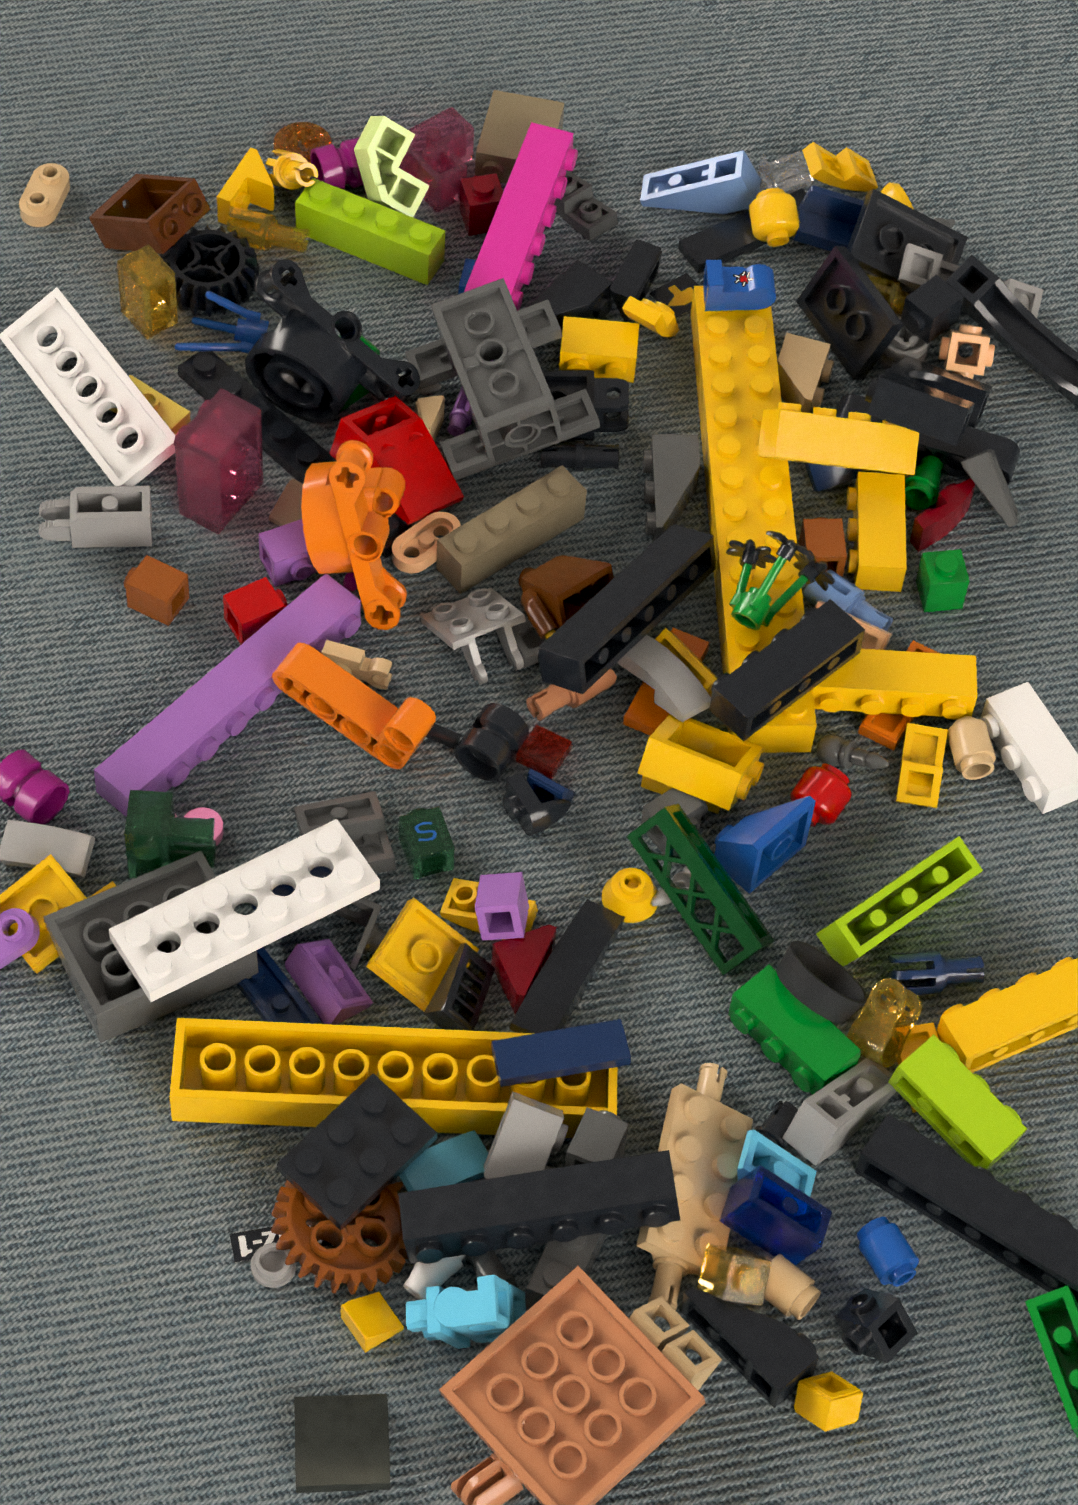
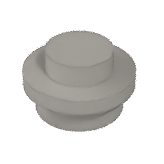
[251,1243,296,1288]

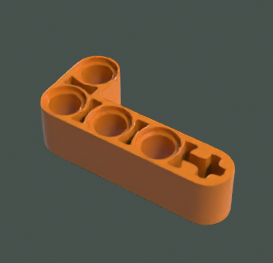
[272,643,436,769]

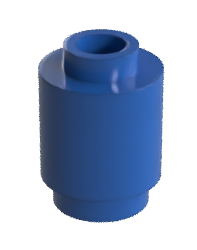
[857,1217,919,1287]

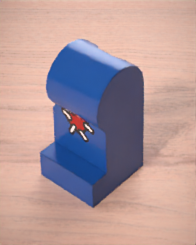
[703,260,776,311]

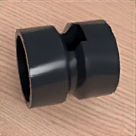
[454,703,529,782]

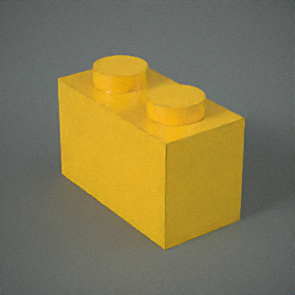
[559,316,640,383]

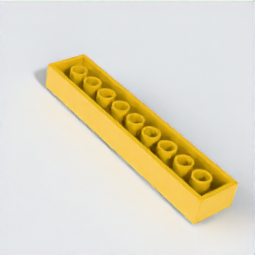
[169,1018,618,1138]

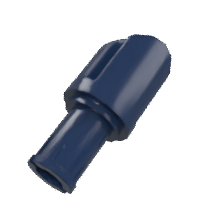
[888,951,985,997]

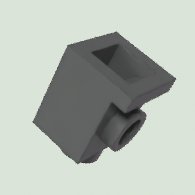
[641,788,708,854]

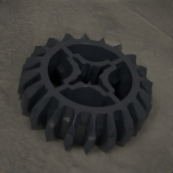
[157,224,259,318]

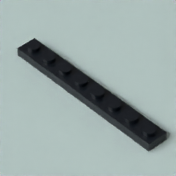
[178,351,412,558]

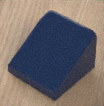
[527,769,575,804]

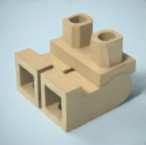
[629,1296,722,1390]

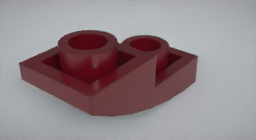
[910,478,976,552]

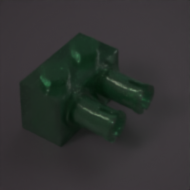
[124,790,216,878]

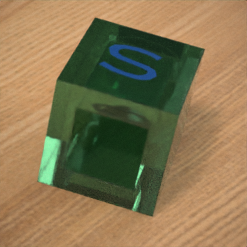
[399,806,455,880]

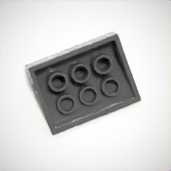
[43,851,259,1043]

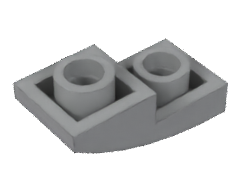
[0,820,95,878]

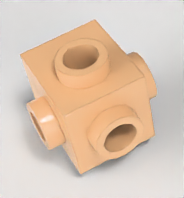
[938,324,995,379]

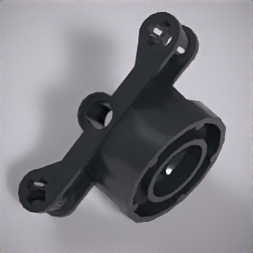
[245,259,420,423]

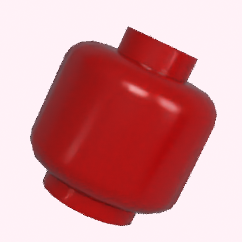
[790,763,852,827]

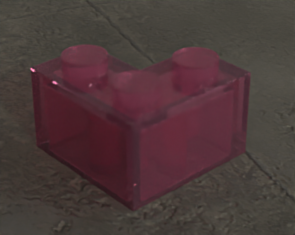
[399,107,474,212]

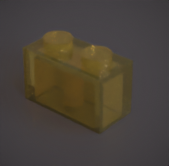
[117,244,178,340]

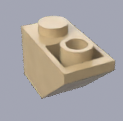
[777,333,834,413]

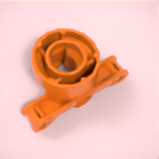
[301,440,407,630]

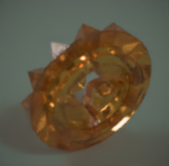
[274,122,332,163]

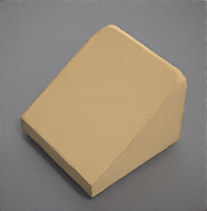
[415,395,445,441]

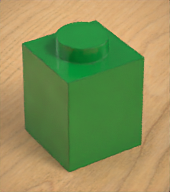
[916,549,970,613]

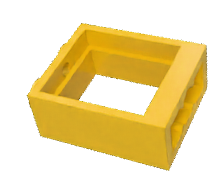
[638,714,764,811]

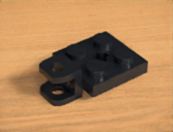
[542,370,629,440]

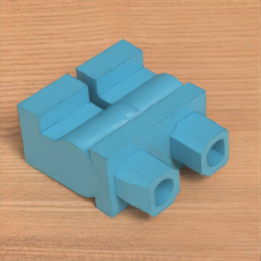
[406,1275,526,1349]

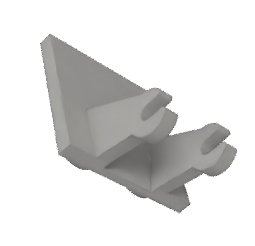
[420,588,526,685]

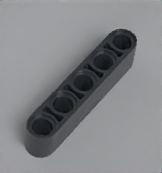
[836,394,1020,485]

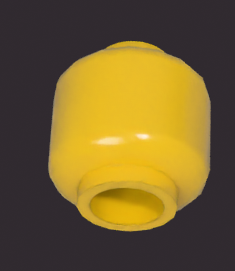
[749,188,799,247]

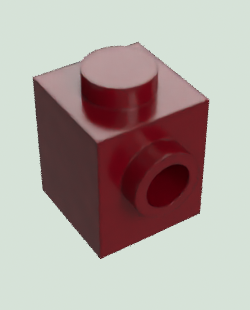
[460,173,503,236]

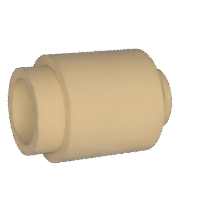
[947,716,996,780]
[751,1254,821,1320]

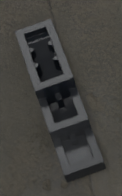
[509,899,625,1034]

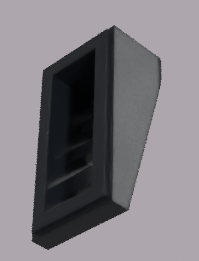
[424,943,495,1031]

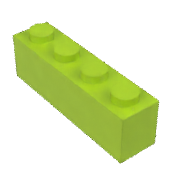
[295,178,445,285]
[816,836,983,967]

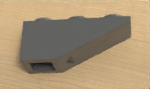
[642,434,700,542]

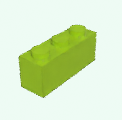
[888,1034,1027,1170]

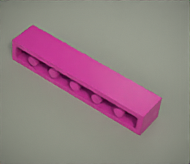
[464,122,578,311]

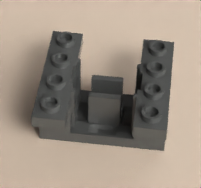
[405,278,600,480]

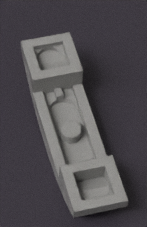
[898,243,1043,318]
[617,634,711,722]

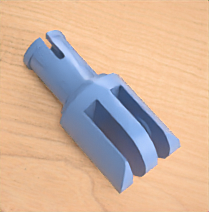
[804,569,893,631]

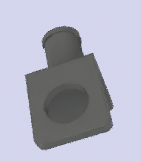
[333,898,387,970]

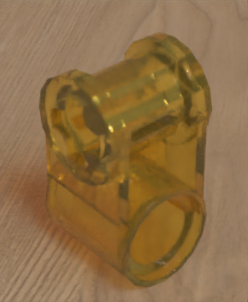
[847,978,922,1068]

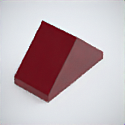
[491,924,557,1015]

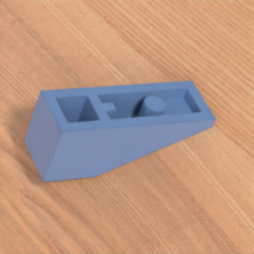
[640,150,761,214]

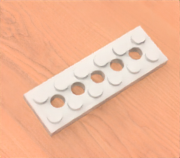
[0,288,184,486]
[109,819,380,1002]

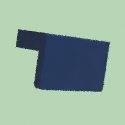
[793,185,864,251]

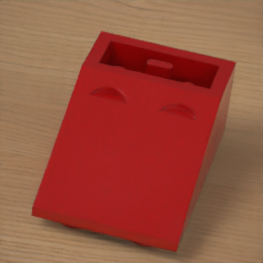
[329,396,464,525]

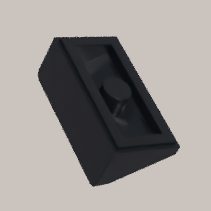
[610,240,662,323]

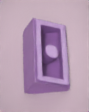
[285,939,373,1025]

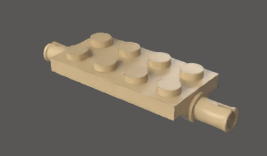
[636,1063,753,1311]

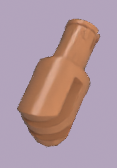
[526,668,617,721]
[451,1453,523,1505]

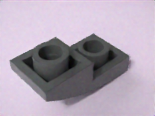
[554,171,618,241]

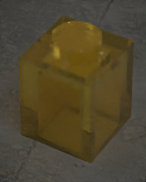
[697,1243,772,1306]

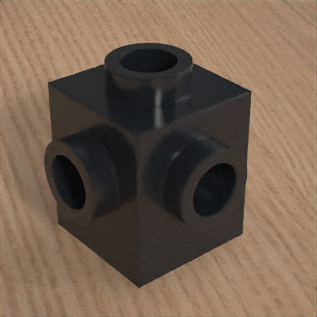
[834,1288,918,1363]

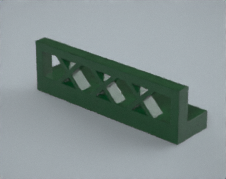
[626,803,775,975]

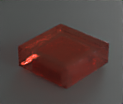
[516,724,572,779]

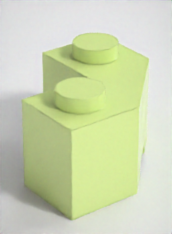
[354,116,429,217]

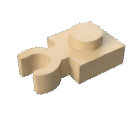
[321,640,392,690]

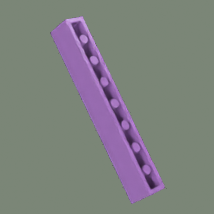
[94,574,361,821]

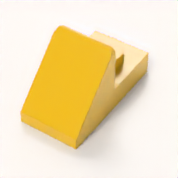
[217,147,274,227]

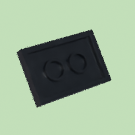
[847,189,968,293]
[796,246,904,380]
[277,1073,437,1231]

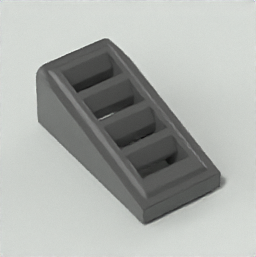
[961,449,1020,527]

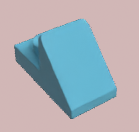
[737,1129,817,1213]

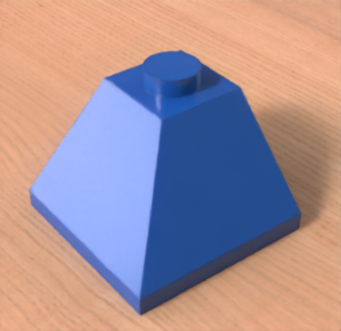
[714,796,816,894]

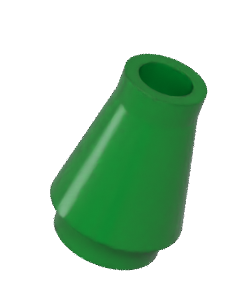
[905,455,943,510]

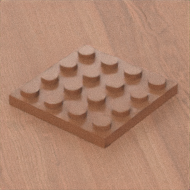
[439,1266,705,1505]

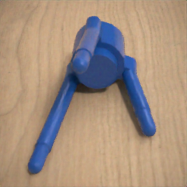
[174,291,269,354]

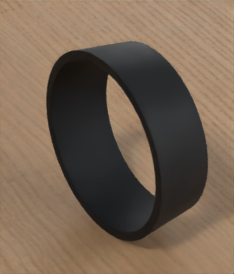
[776,941,867,1023]

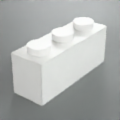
[980,682,1078,814]

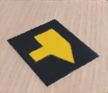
[649,273,699,318]

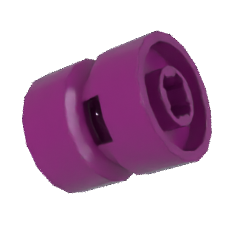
[310,137,364,190]
[0,749,70,825]

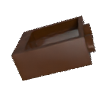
[89,174,211,254]

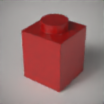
[223,577,288,644]

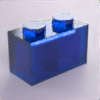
[719,1165,832,1265]

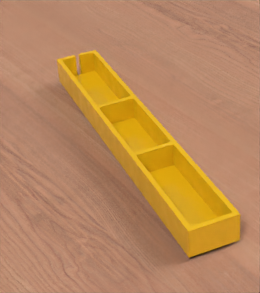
[690,286,817,753]

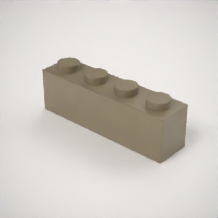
[436,465,587,594]

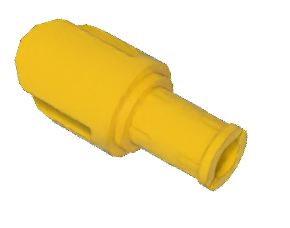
[265,149,318,190]

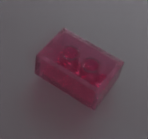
[174,388,263,535]

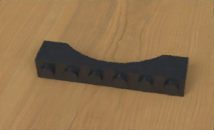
[946,254,1078,408]

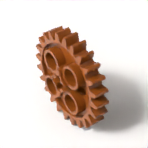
[271,1180,408,1295]

